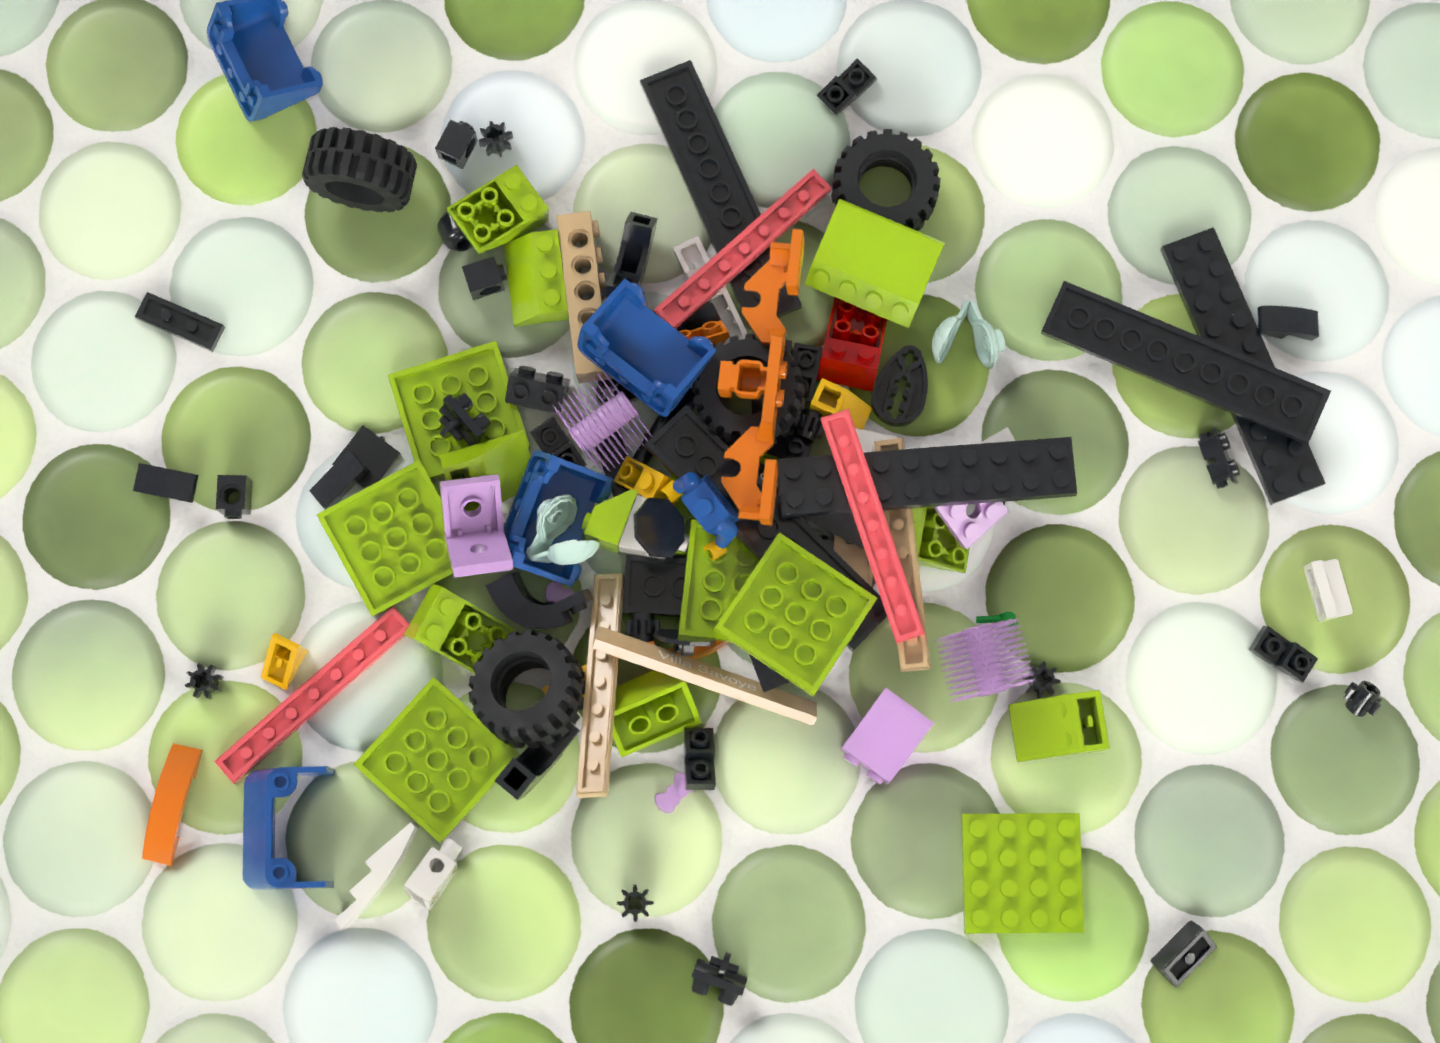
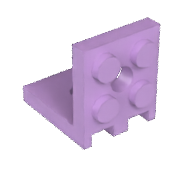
[933,446,1009,549]
[440,474,513,578]

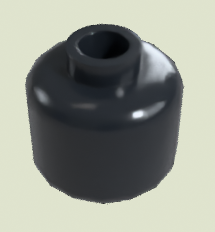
[437,211,472,252]

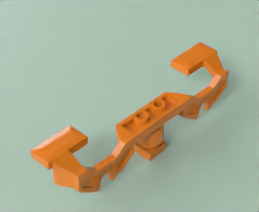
[717,229,805,526]

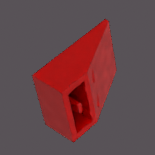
[817,297,887,392]

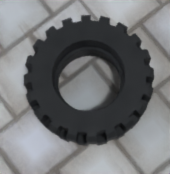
[302,127,417,213]
[831,129,941,231]
[692,334,806,445]
[468,630,585,749]

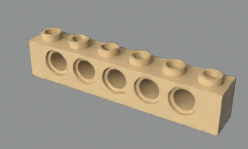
[556,211,613,384]

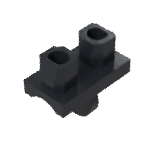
[439,393,491,446]
[691,952,748,1006]

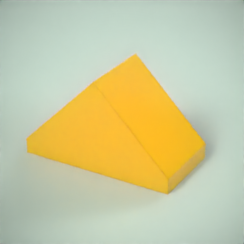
[260,633,308,690]

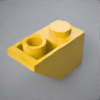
[809,378,872,430]
[614,456,679,506]

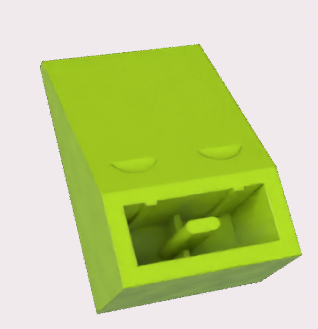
[446,164,549,254]
[440,430,531,511]
[912,507,970,573]
[404,584,514,673]
[1008,690,1110,762]

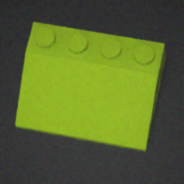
[804,199,945,328]

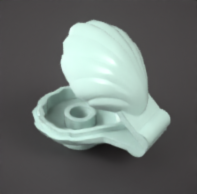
[932,300,1005,369]
[526,494,600,565]

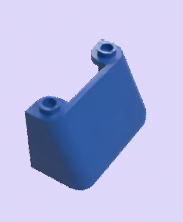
[207,0,323,122]
[577,278,717,417]
[504,450,613,587]

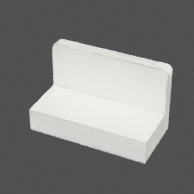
[1303,559,1353,622]

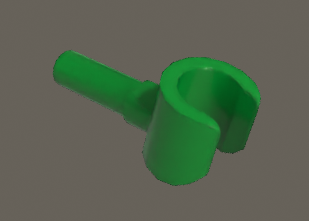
[976,611,1018,628]

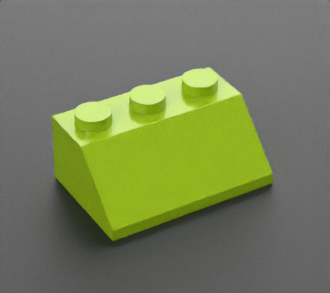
[504,229,569,327]
[613,670,702,757]

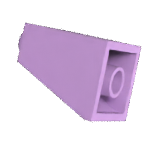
[840,688,934,785]

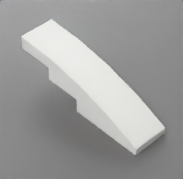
[672,236,748,345]
[334,822,418,929]

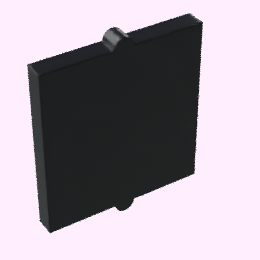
[332,425,401,489]

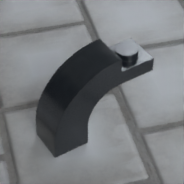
[604,212,658,296]
[485,572,594,629]
[495,723,581,800]

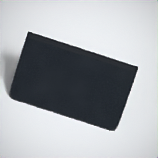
[309,450,370,510]
[1150,920,1217,988]

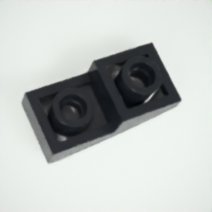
[817,58,877,115]
[1257,306,1319,341]
[792,343,823,403]
[529,416,587,467]
[133,463,199,503]
[1248,626,1318,683]
[684,728,716,790]

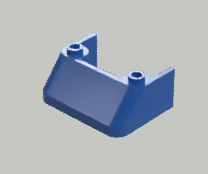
[242,766,335,890]

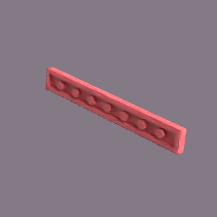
[653,169,832,330]
[820,409,925,643]
[214,606,409,784]

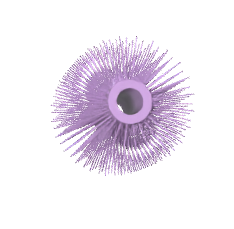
[553,370,653,475]
[935,619,1035,702]

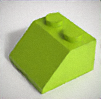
[581,489,638,555]

